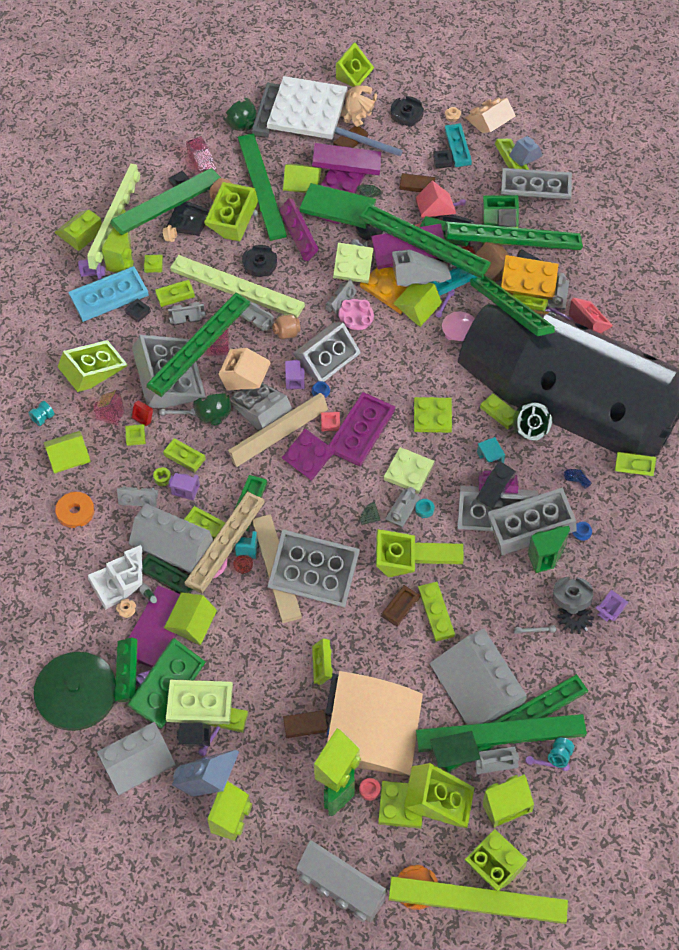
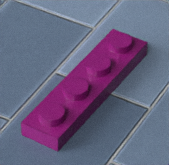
[279,198,319,261]

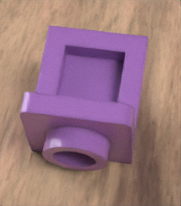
[78,259,105,280]
[596,590,629,621]

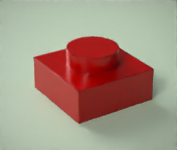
[131,400,153,426]

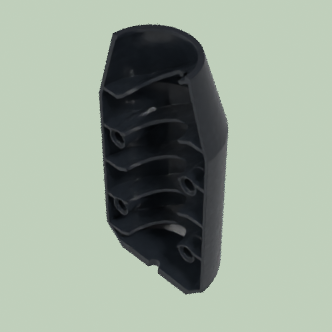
[458,304,679,456]

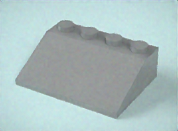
[132,335,206,408]
[268,529,360,607]
[429,628,527,725]

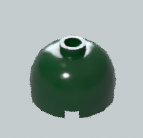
[223,98,257,131]
[193,393,231,426]
[513,403,552,440]

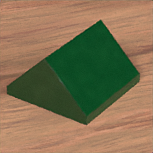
[430,731,481,768]

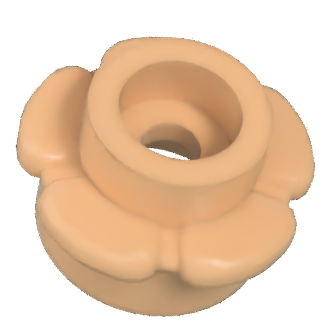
[445,107,461,122]
[163,225,177,242]
[116,599,136,618]

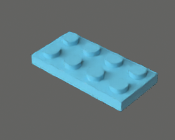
[69,266,149,322]

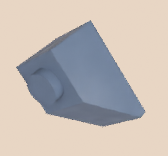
[509,136,543,166]

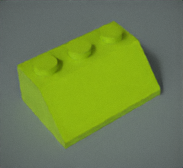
[204,182,258,242]

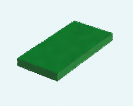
[300,183,376,228]
[127,638,206,730]

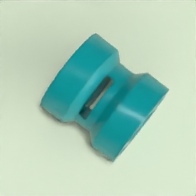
[28,401,55,426]
[548,737,575,768]

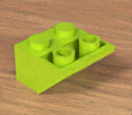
[482,774,534,828]
[465,829,528,892]

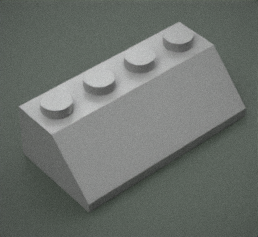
[501,168,572,200]
[458,485,538,531]
[488,488,576,555]
[129,503,213,573]
[296,840,386,923]

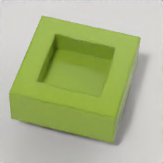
[144,255,163,273]
[125,424,146,446]

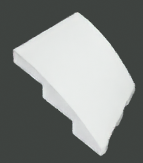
[88,545,142,610]

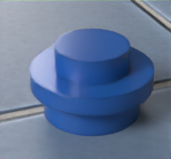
[312,381,330,398]
[572,522,592,541]

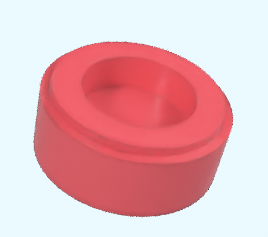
[359,778,381,801]

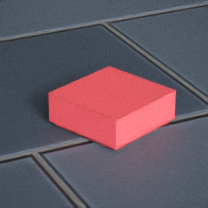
[321,412,340,431]

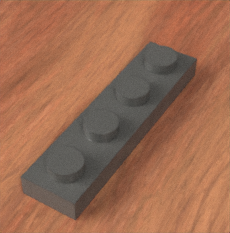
[252,82,280,138]

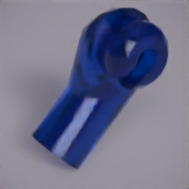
[563,469,592,489]

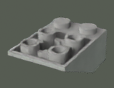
[392,250,451,286]
[230,383,293,431]

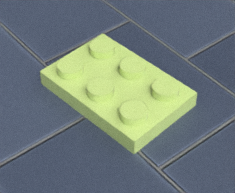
[166,680,233,724]

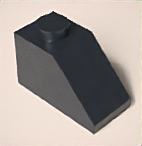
[476,461,516,510]

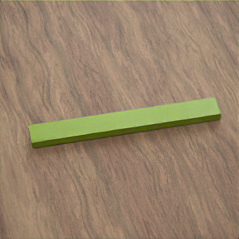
[388,876,568,924]

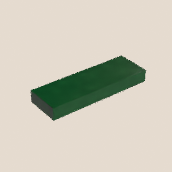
[142,553,193,594]

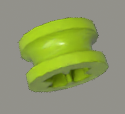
[153,467,171,486]

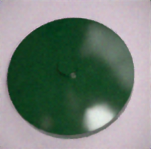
[34,652,116,731]

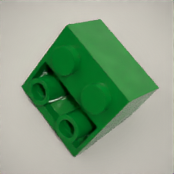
[482,195,519,228]
[527,526,570,574]
[324,768,355,816]

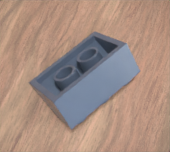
[172,750,239,797]

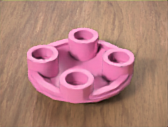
[338,299,374,330]
[442,311,475,341]

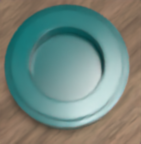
[415,499,435,518]

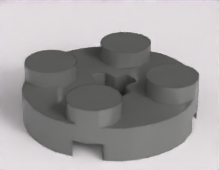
[552,577,593,614]

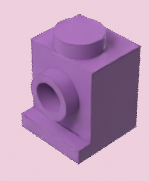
[285,360,305,389]
[169,473,200,500]

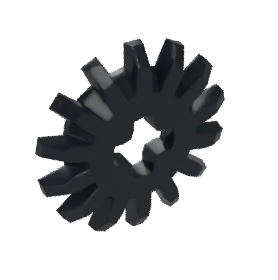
[557,608,594,634]

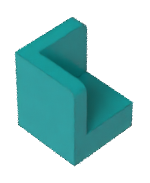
[477,437,505,463]
[235,531,258,559]

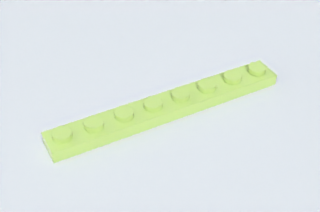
[87,164,140,269]
[170,255,305,318]

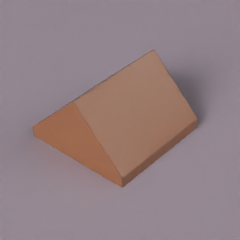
[475,242,510,282]

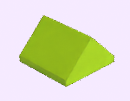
[336,42,374,87]
[283,163,322,193]
[393,282,442,327]
[44,431,91,474]
[376,529,415,577]
[164,593,217,645]

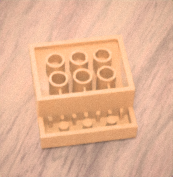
[327,671,423,776]

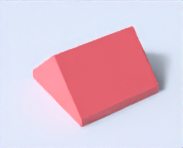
[416,181,456,218]
[569,297,613,333]

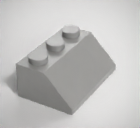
[293,322,361,382]
[97,722,175,796]

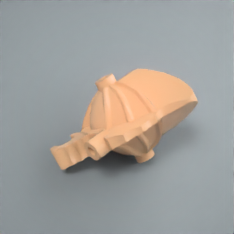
[341,85,377,127]

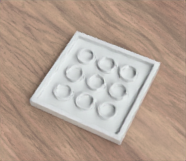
[267,76,347,139]

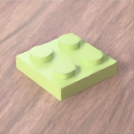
[333,243,373,283]
[384,447,434,494]

